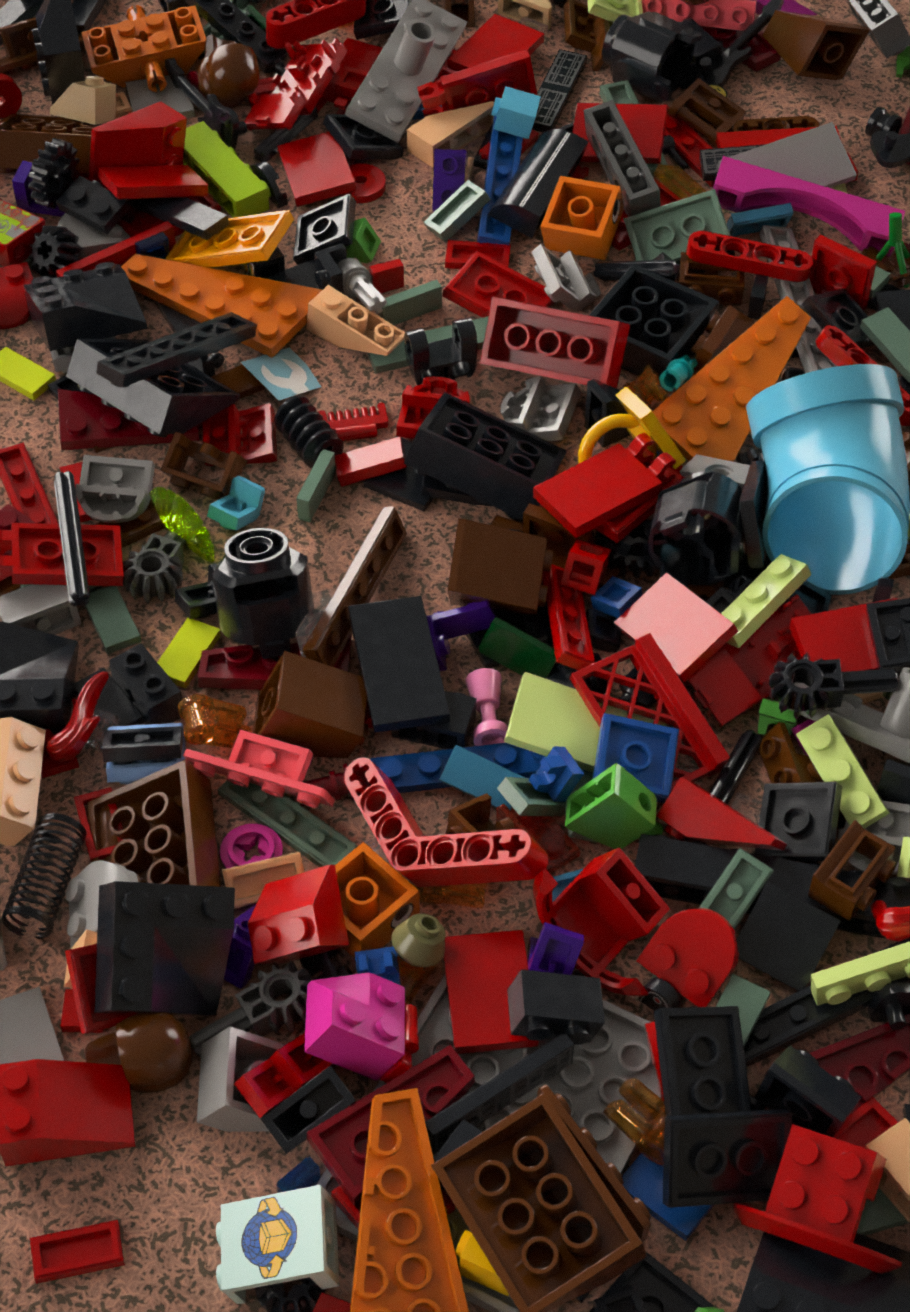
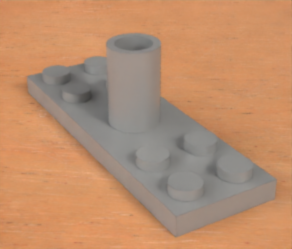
[344,0,467,143]
[778,667,910,763]

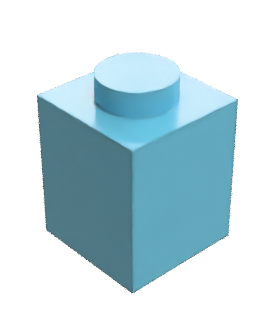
[491,86,541,139]

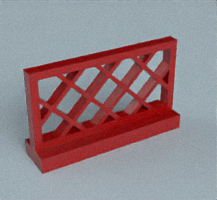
[569,633,730,792]

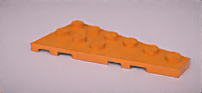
[121,254,322,358]
[652,296,811,462]
[350,1088,469,1312]

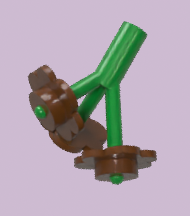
[862,212,910,288]

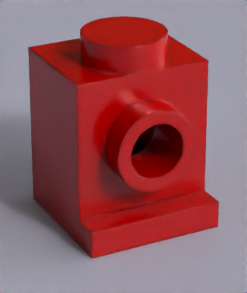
[560,539,611,595]

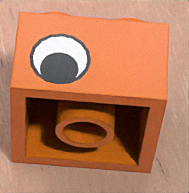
[540,176,624,260]
[335,842,420,959]

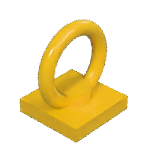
[578,387,686,469]

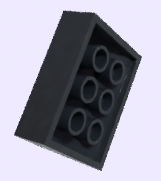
[66,339,240,437]
[404,392,567,522]
[737,1232,910,1312]

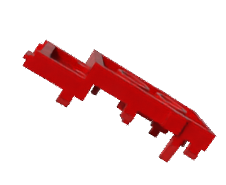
[244,38,347,131]
[688,594,811,728]

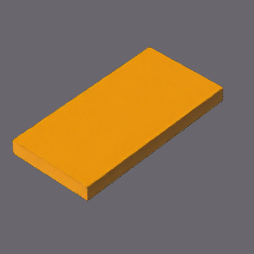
[165,210,294,268]

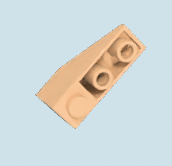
[306,285,405,356]

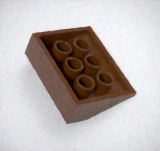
[0,114,105,177]
[87,760,221,887]
[431,1093,647,1312]

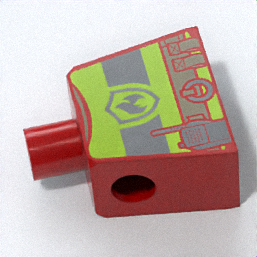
[0,199,46,267]

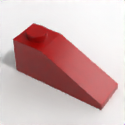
[656,777,787,851]

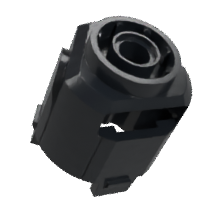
[602,11,702,103]
[648,471,744,588]
[212,528,315,659]

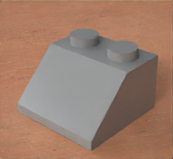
[197,1026,285,1132]

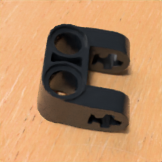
[404,317,477,385]

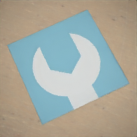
[241,347,321,401]

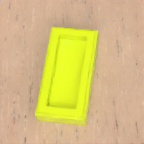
[0,347,56,401]
[157,617,221,689]

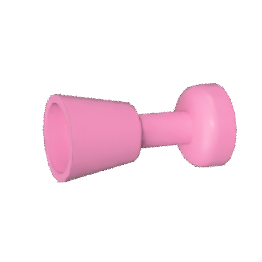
[465,668,508,746]

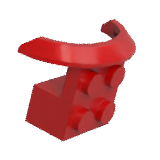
[533,847,670,997]
[733,1124,903,1274]

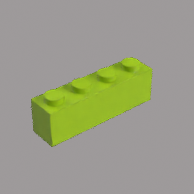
[183,121,271,218]

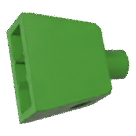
[565,763,663,849]

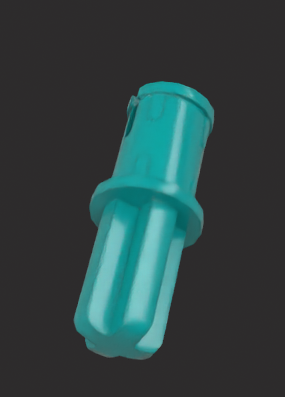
[660,355,698,391]

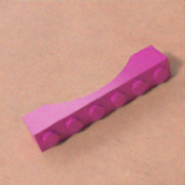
[713,156,905,257]

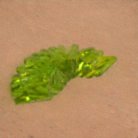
[149,486,215,563]

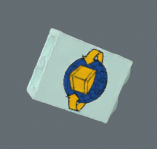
[216,1185,339,1304]

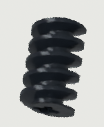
[274,395,344,468]

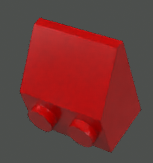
[248,864,349,964]

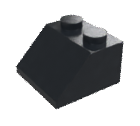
[754,1045,862,1138]

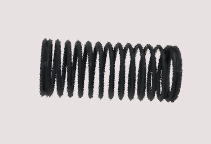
[1,813,87,939]

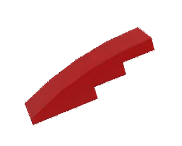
[234,1032,336,1118]

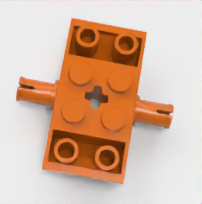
[81,5,206,92]

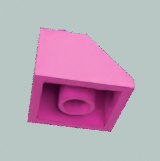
[304,972,405,1081]

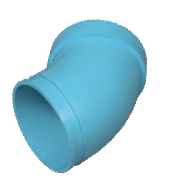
[746,364,910,595]

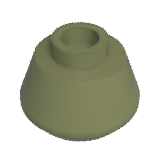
[391,914,445,968]

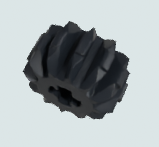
[27,225,83,278]

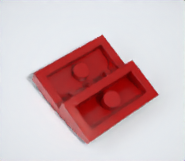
[203,403,277,466]

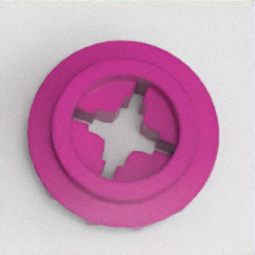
[220,824,283,869]

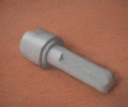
[337,258,387,314]

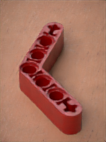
[266,0,367,49]
[344,758,548,887]

